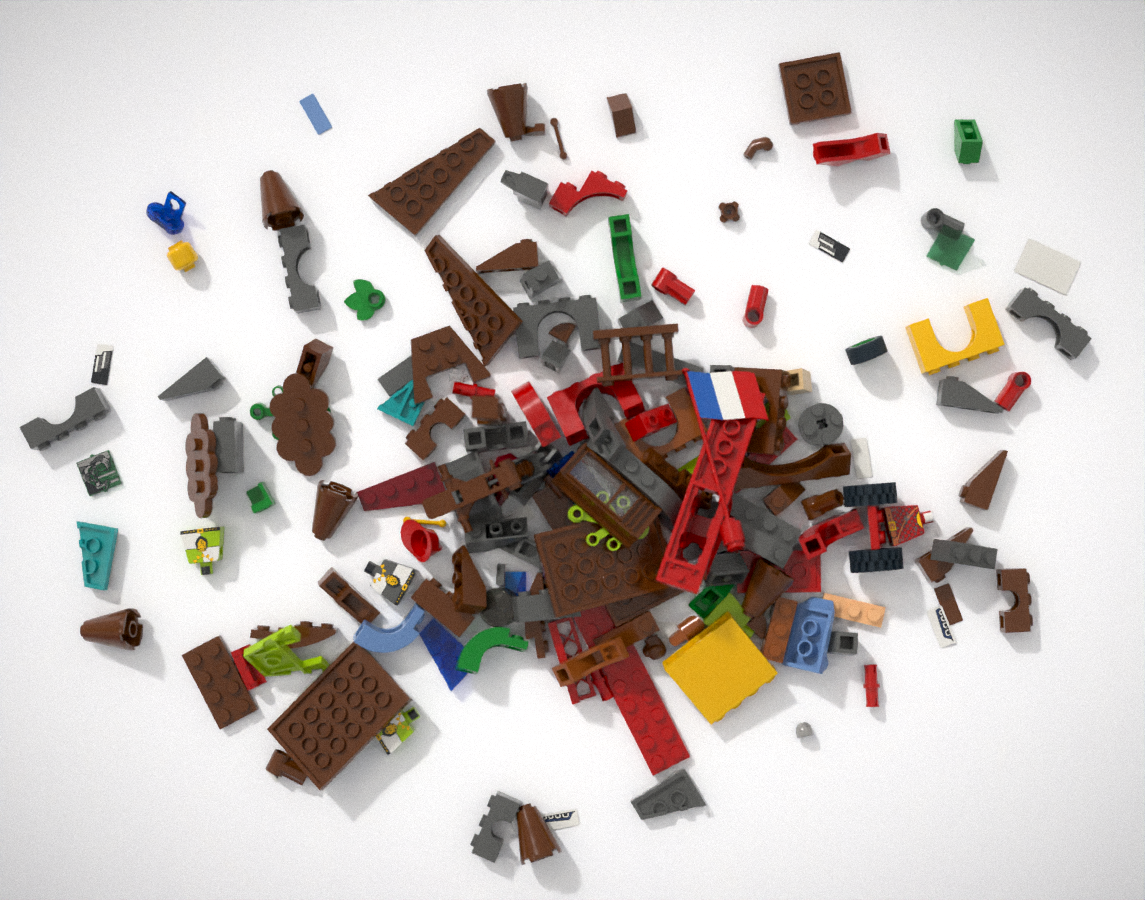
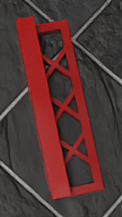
[548,617,596,705]

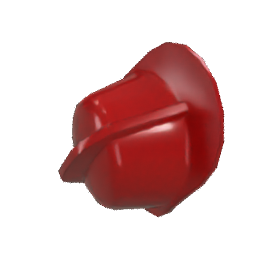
[400,519,442,562]

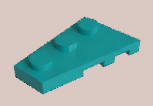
[76,521,119,590]

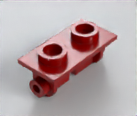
[231,644,267,691]

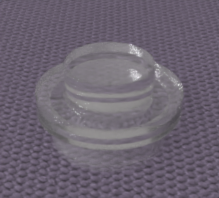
[448,368,468,382]

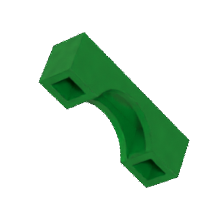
[608,214,642,303]

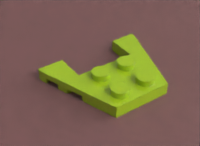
[244,624,330,677]

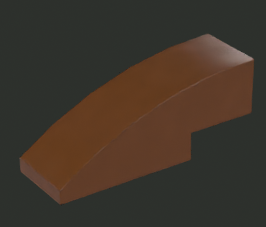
[318,567,380,624]

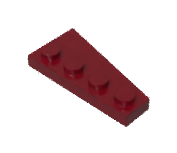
[357,462,445,511]

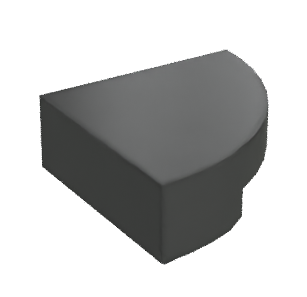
[496,563,505,585]

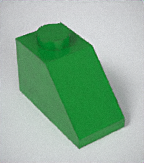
[954,119,983,164]
[688,584,735,619]

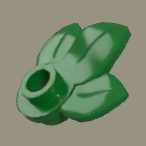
[344,279,386,320]

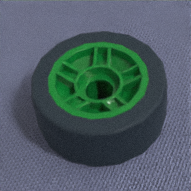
[845,335,888,365]

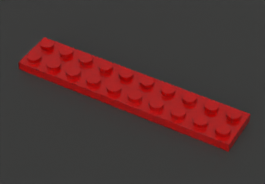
[573,605,690,776]

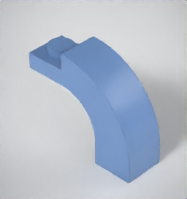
[353,603,425,653]

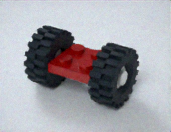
[843,482,904,573]

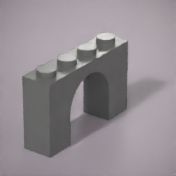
[513,295,601,359]

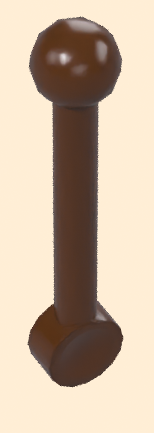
[550,118,567,160]

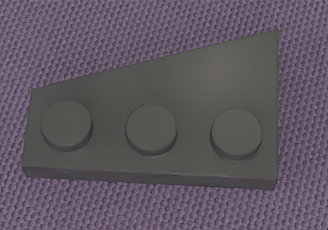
[630,768,706,820]

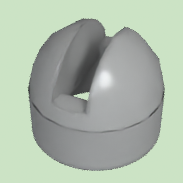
[796,722,813,738]

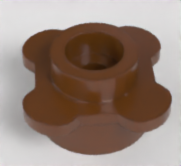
[718,201,740,223]

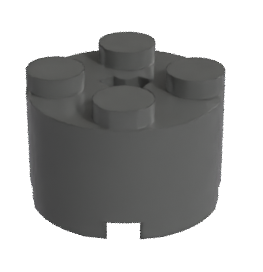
[798,403,843,446]

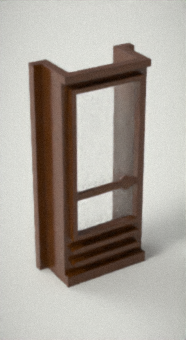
[551,443,662,549]

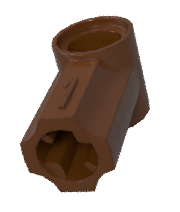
[800,488,844,520]
[265,749,307,786]

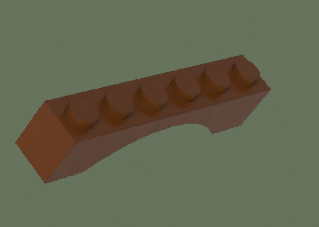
[471,396,507,426]
[734,443,852,491]

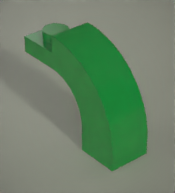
[455,627,529,675]

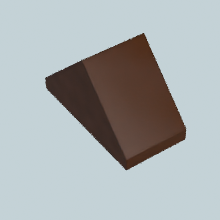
[606,93,636,138]

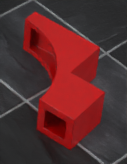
[549,170,628,217]

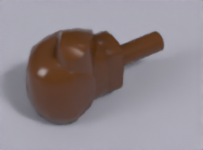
[642,634,667,660]

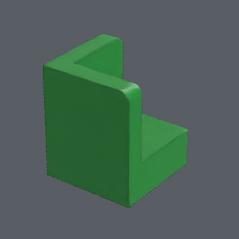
[246,482,276,514]

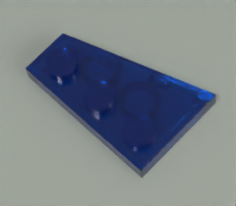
[419,618,468,691]

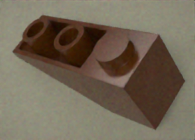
[452,545,486,615]

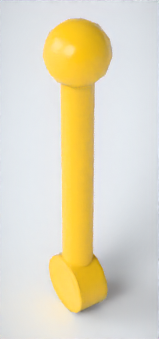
[403,517,447,528]

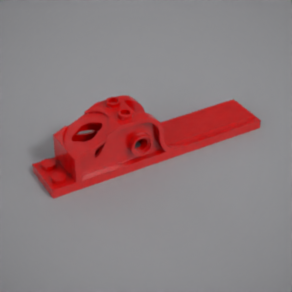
[656,392,765,595]

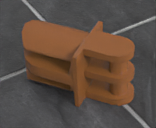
[669,615,704,646]

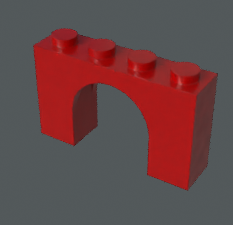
[547,362,645,446]

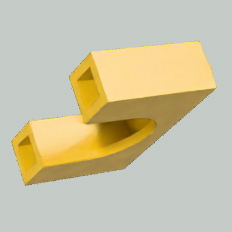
[905,298,1005,376]

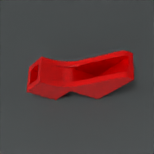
[813,133,891,166]

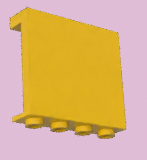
[662,611,778,725]

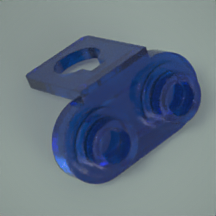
[146,191,186,235]

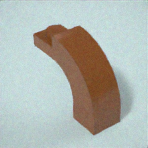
[552,637,629,687]

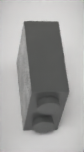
[213,417,244,473]

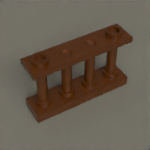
[593,323,682,387]

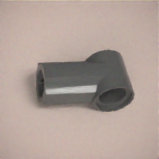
[921,208,965,240]

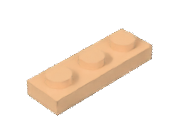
[822,592,886,628]

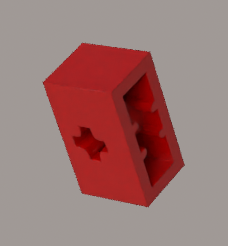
[625,403,677,442]

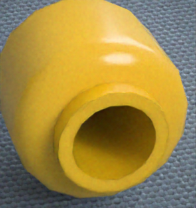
[166,240,198,272]

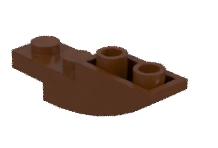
[642,447,713,510]
[525,572,549,659]
[250,621,339,649]

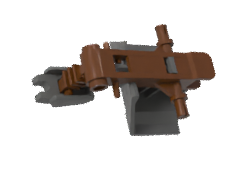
[422,450,553,533]

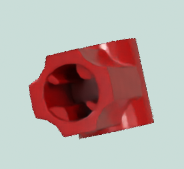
[651,267,695,306]
[742,285,769,328]
[993,372,1031,412]

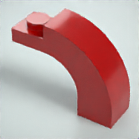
[511,381,561,447]
[799,508,865,560]

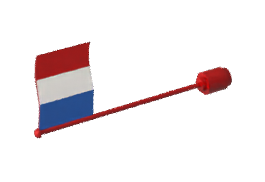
[682,368,769,552]

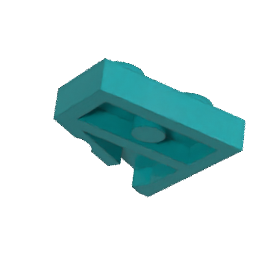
[377,380,432,427]

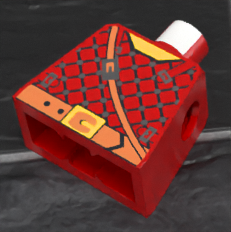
[880,505,934,546]

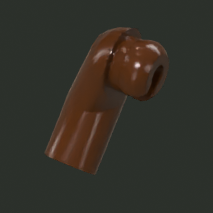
[743,137,774,160]

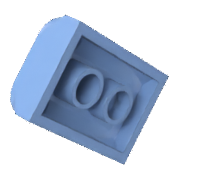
[781,597,835,674]

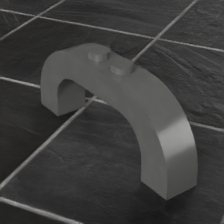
[577,435,683,530]

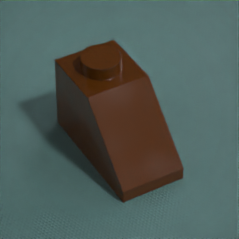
[296,339,334,388]
[760,482,806,516]

